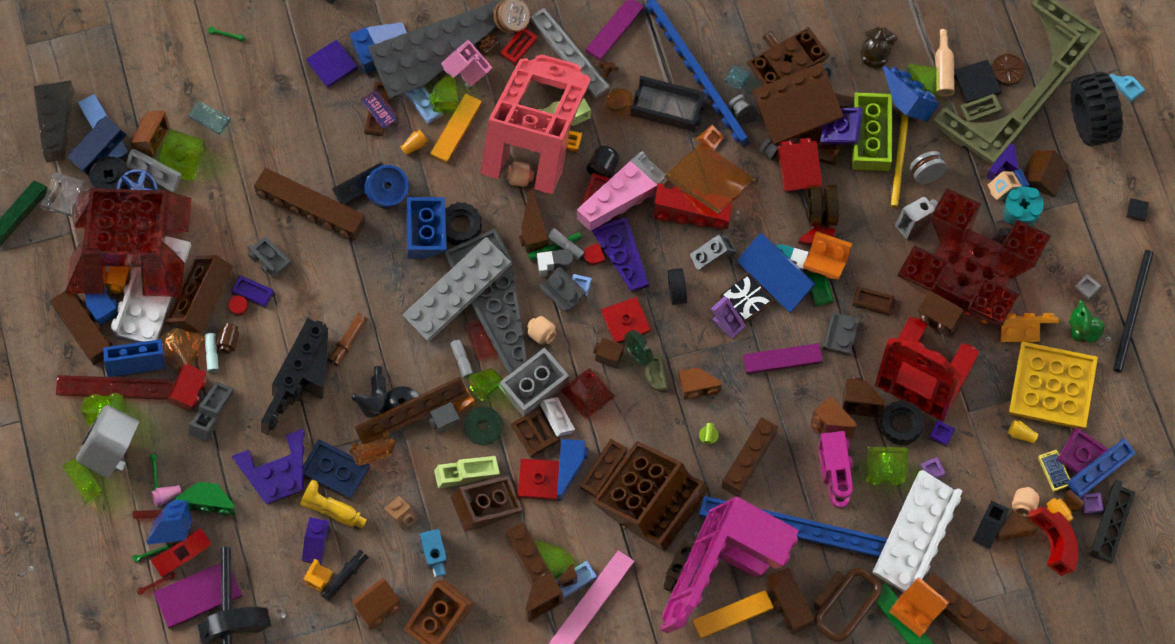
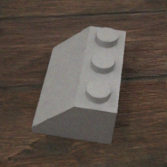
[499,348,569,416]

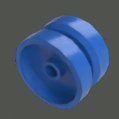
[364,164,409,208]

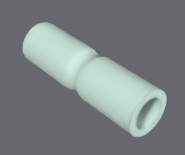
[204,333,219,373]

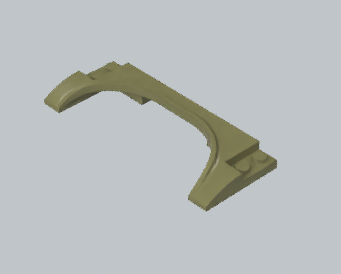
[933,0,1102,165]

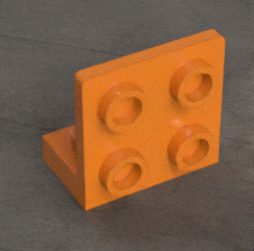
[803,232,852,280]
[889,578,949,637]

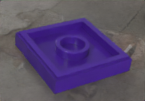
[306,40,358,89]
[820,108,863,145]

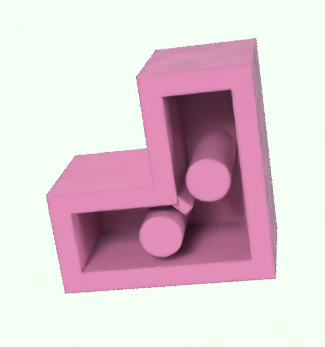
[441,40,492,86]

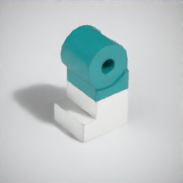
[776,244,808,271]

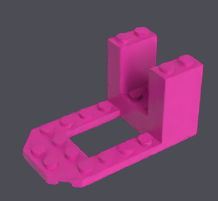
[660,496,799,634]

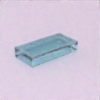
[188,101,230,135]

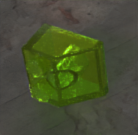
[159,129,207,182]
[81,393,126,426]
[865,447,908,485]

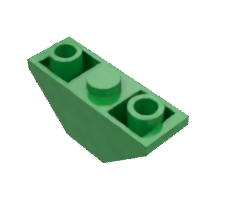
[175,482,236,516]

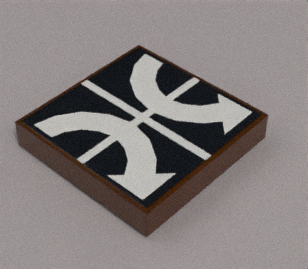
[720,273,774,324]

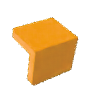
[303,559,333,592]

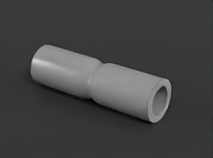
[547,228,584,260]
[450,340,474,379]

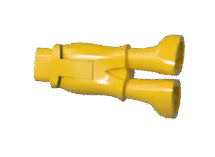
[300,479,367,529]

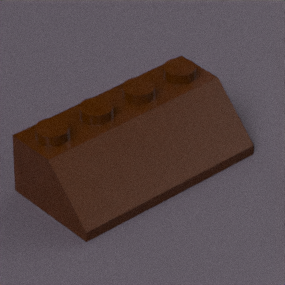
[164,255,233,333]

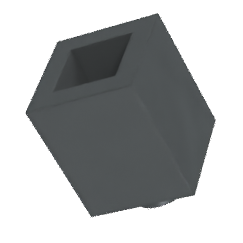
[429,402,460,434]

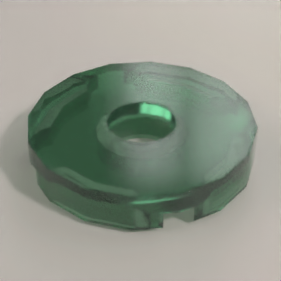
[624,330,653,366]
[464,407,503,446]

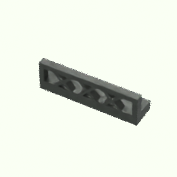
[1089,480,1136,564]

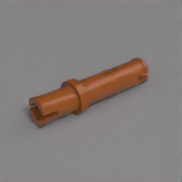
[328,313,368,366]

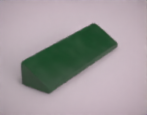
[0,180,49,246]

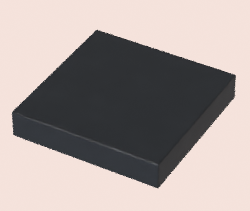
[954,60,1002,103]

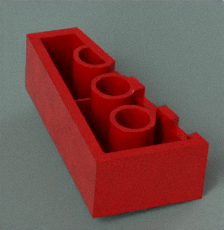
[654,183,732,230]

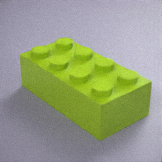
[852,93,892,171]

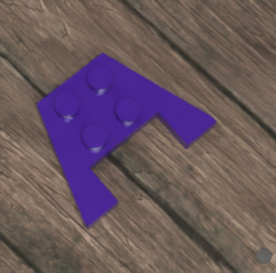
[232,429,305,505]

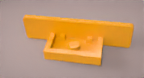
[980,313,1059,342]

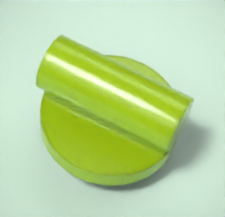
[699,423,719,445]

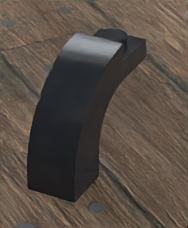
[198,607,271,644]

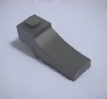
[189,381,234,442]

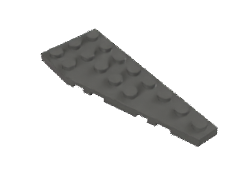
[368,0,502,99]
[444,228,527,375]

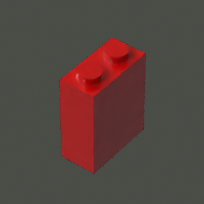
[777,138,822,191]

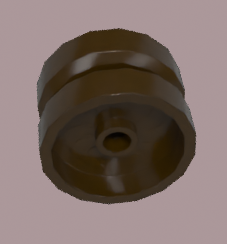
[807,185,839,227]

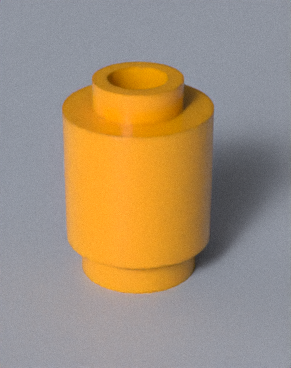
[1046,498,1074,523]

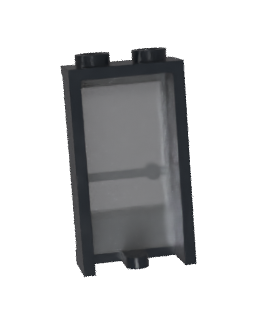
[630,75,707,133]

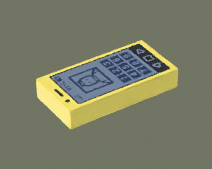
[1038,449,1070,493]

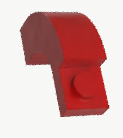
[1028,506,1078,576]

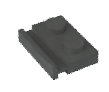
[823,312,859,356]

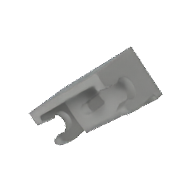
[629,151,670,185]

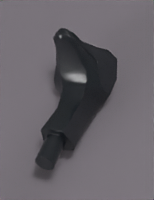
[352,366,386,418]

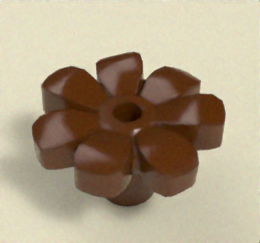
[595,60,619,78]

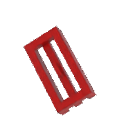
[500,28,538,65]

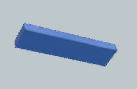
[1066,438,1136,497]

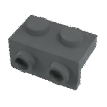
[247,236,291,278]

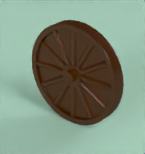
[992,54,1025,85]

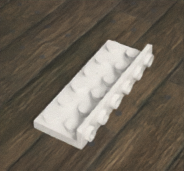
[111,228,191,343]
[872,470,962,592]

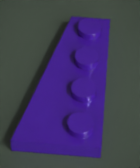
[591,217,650,293]

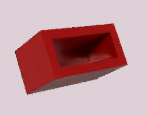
[167,363,207,411]

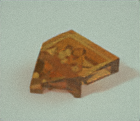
[159,328,204,371]

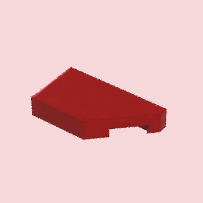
[798,226,836,245]

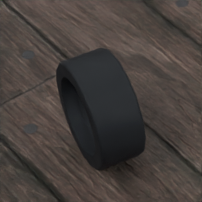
[667,268,687,305]

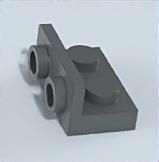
[539,267,586,312]

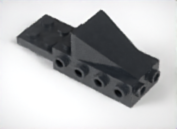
[261,318,329,435]

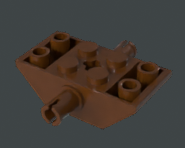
[747,27,829,86]

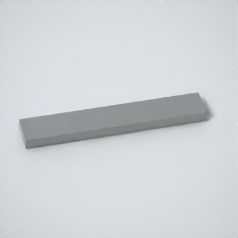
[529,8,610,100]

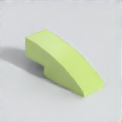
[434,456,500,489]

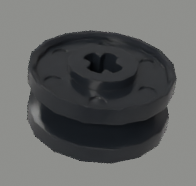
[89,156,131,199]

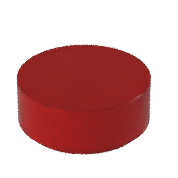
[228,295,248,316]

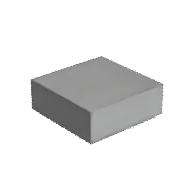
[1074,274,1101,301]

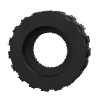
[445,202,482,245]
[880,400,924,446]

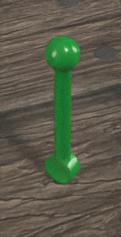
[208,26,245,42]
[150,454,160,491]
[133,543,172,563]

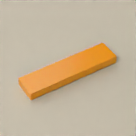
[430,93,482,163]
[692,590,773,640]

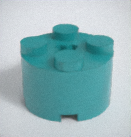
[1003,187,1044,230]

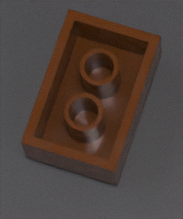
[918,291,965,336]

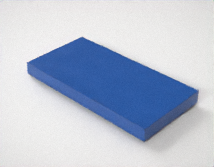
[737,233,816,313]

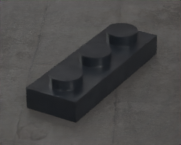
[331,162,383,204]

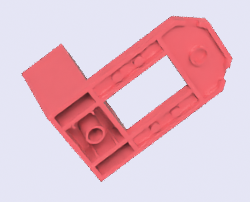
[480,55,591,194]

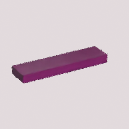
[586,0,644,60]
[743,343,822,374]

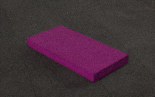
[153,563,243,629]

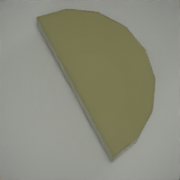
[645,354,668,392]

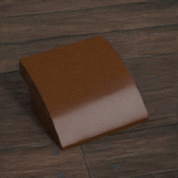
[593,441,709,551]

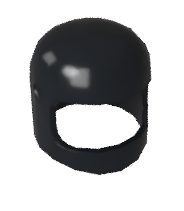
[586,145,619,178]

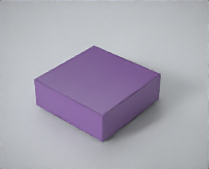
[919,457,946,479]
[1081,493,1104,515]

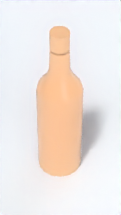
[935,29,955,97]

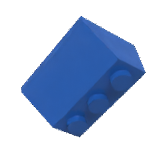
[406,197,446,259]

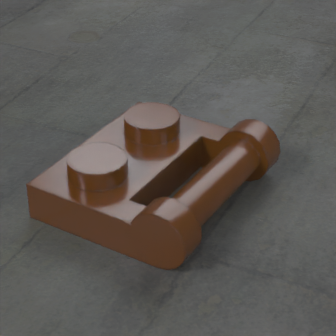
[511,408,561,458]

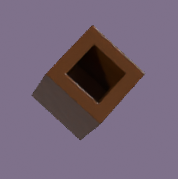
[593,337,624,368]

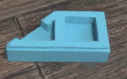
[1109,74,1145,103]

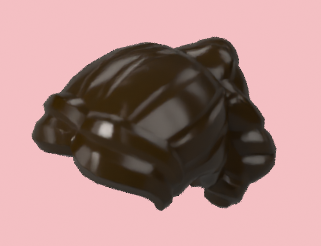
[860,27,897,69]

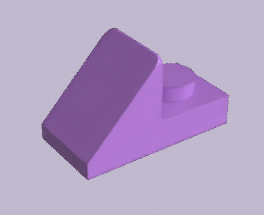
[711,297,746,338]

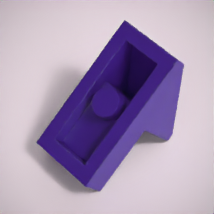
[987,143,1018,181]

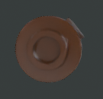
[479,35,500,56]
[1063,489,1085,511]

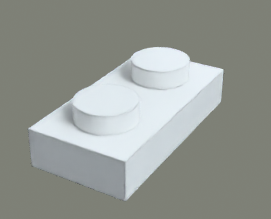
[540,397,575,437]

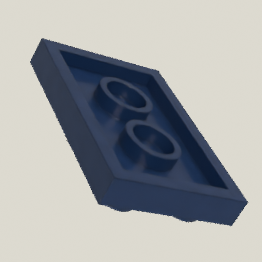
[303,439,370,500]

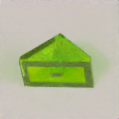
[907,64,937,93]
[468,368,503,401]

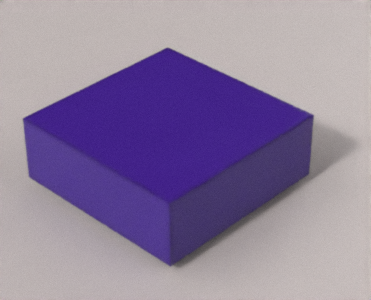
[929,420,955,447]

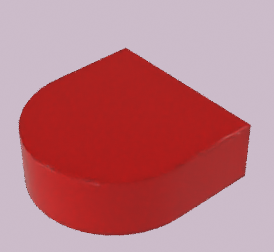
[584,243,605,265]

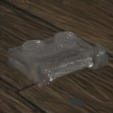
[39,173,84,216]

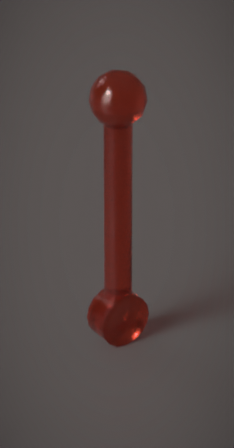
[137,571,176,595]

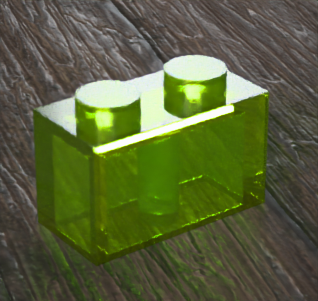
[62,457,102,503]

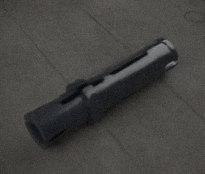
[319,549,369,602]

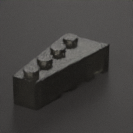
[34,80,75,162]

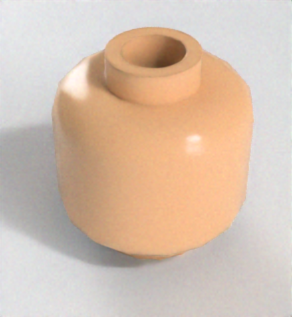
[505,161,534,187]
[527,316,556,345]
[1012,487,1040,517]

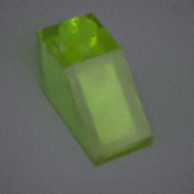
[429,74,458,113]
[534,540,574,579]

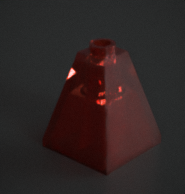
[561,368,615,420]

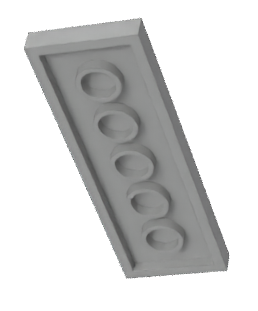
[403,237,512,343]

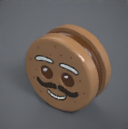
[494,0,530,33]

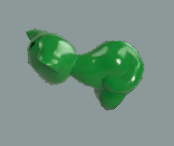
[1069,299,1105,343]

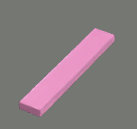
[549,550,634,644]

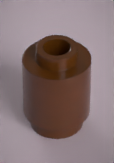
[216,323,239,353]

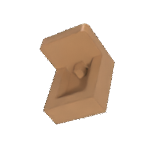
[384,496,418,531]

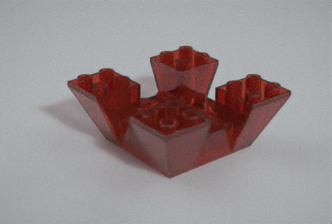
[65,188,192,297]
[897,188,1051,325]

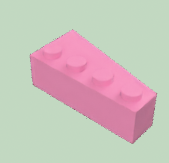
[577,161,657,231]

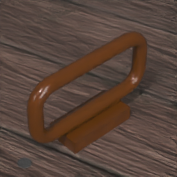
[813,568,882,642]

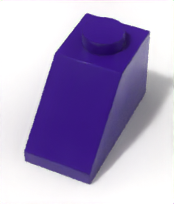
[302,517,331,565]

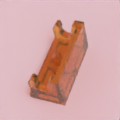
[349,432,395,466]

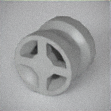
[728,94,752,118]

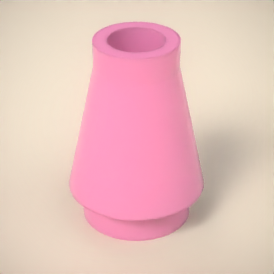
[151,485,182,507]

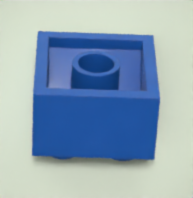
[146,500,192,545]

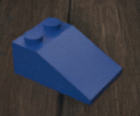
[350,22,407,74]

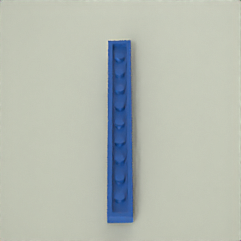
[645,0,749,147]
[699,496,888,558]

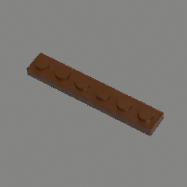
[354,377,468,446]

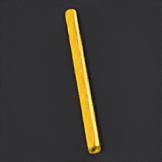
[891,112,909,208]

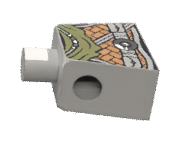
[895,197,939,240]

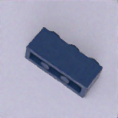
[68,116,127,176]

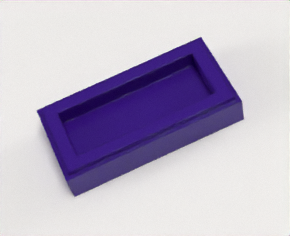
[231,275,274,308]

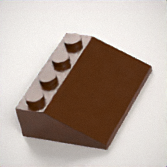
[752,63,844,146]

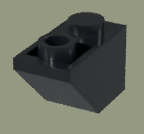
[972,500,1009,550]

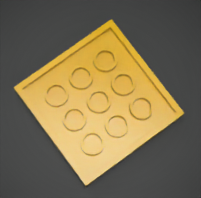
[1008,341,1098,430]

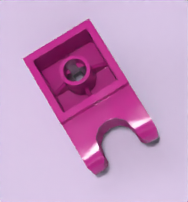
[818,431,853,508]

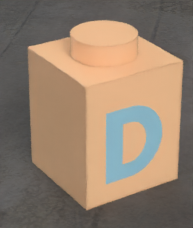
[987,171,1022,200]

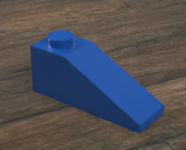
[557,439,588,501]

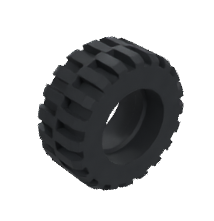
[1070,72,1123,147]

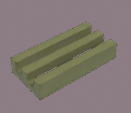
[960,94,1002,122]

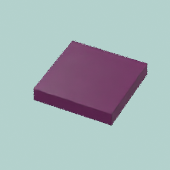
[1056,427,1108,474]

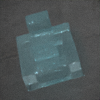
[725,65,750,91]

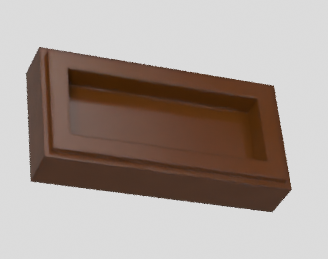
[852,286,894,315]

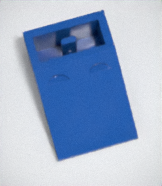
[883,66,940,122]

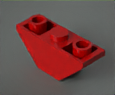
[151,528,211,577]

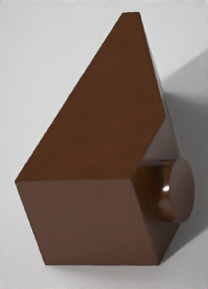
[519,189,548,253]

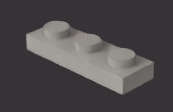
[126,149,182,192]

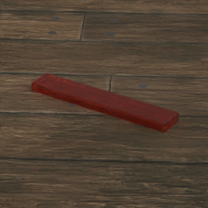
[56,375,174,400]

